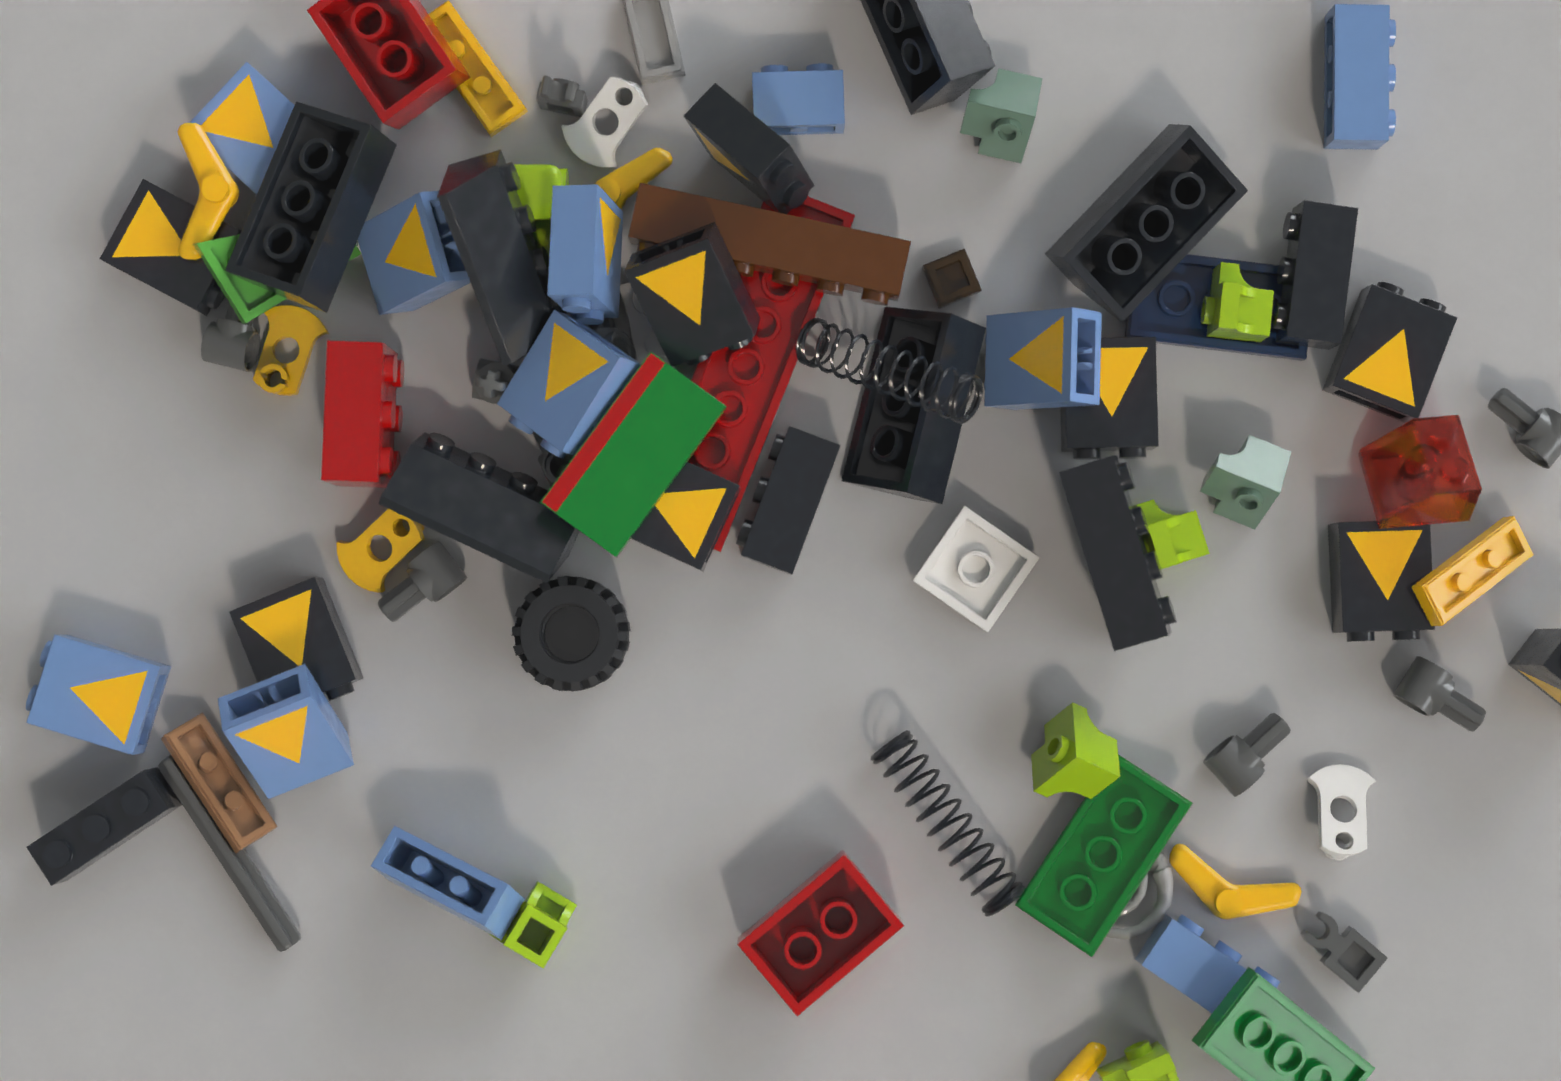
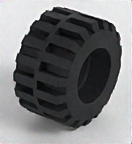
[512,576,631,692]

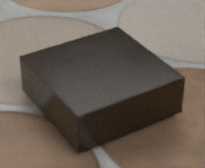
[922,248,982,309]

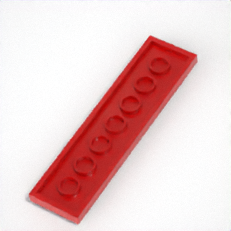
[688,196,855,553]

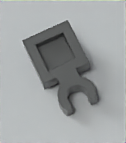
[536,76,588,117]
[1300,911,1388,993]

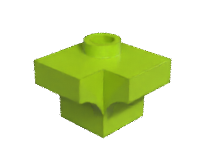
[1201,262,1274,342]
[1133,499,1210,569]
[1031,702,1120,799]
[486,881,577,969]
[1096,1040,1180,1081]

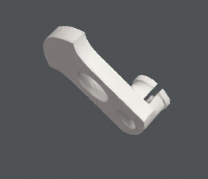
[562,77,648,167]
[1306,764,1376,861]

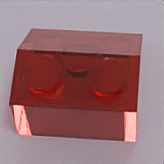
[1358,415,1482,529]

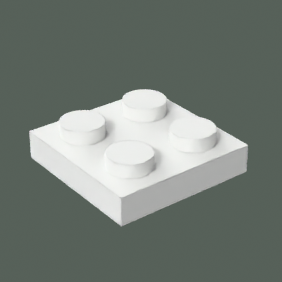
[912,506,1040,633]

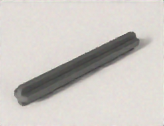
[158,755,301,952]

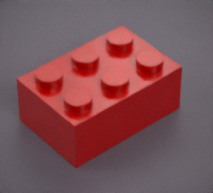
[307,0,471,130]
[321,340,405,488]
[737,850,904,1016]

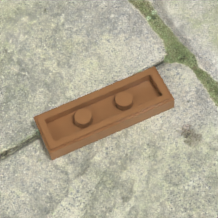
[161,712,278,853]

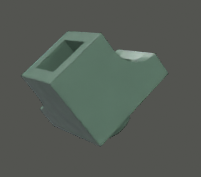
[960,68,1043,164]
[1200,435,1291,530]

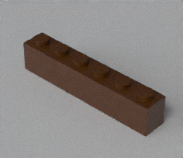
[628,183,911,306]

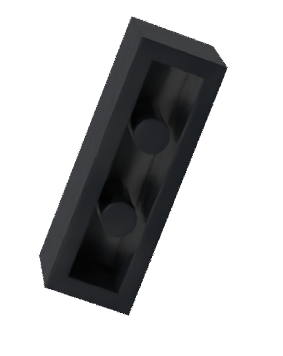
[1271,200,1358,350]
[736,426,841,575]
[26,767,182,886]

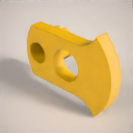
[253,305,329,396]
[336,509,425,593]

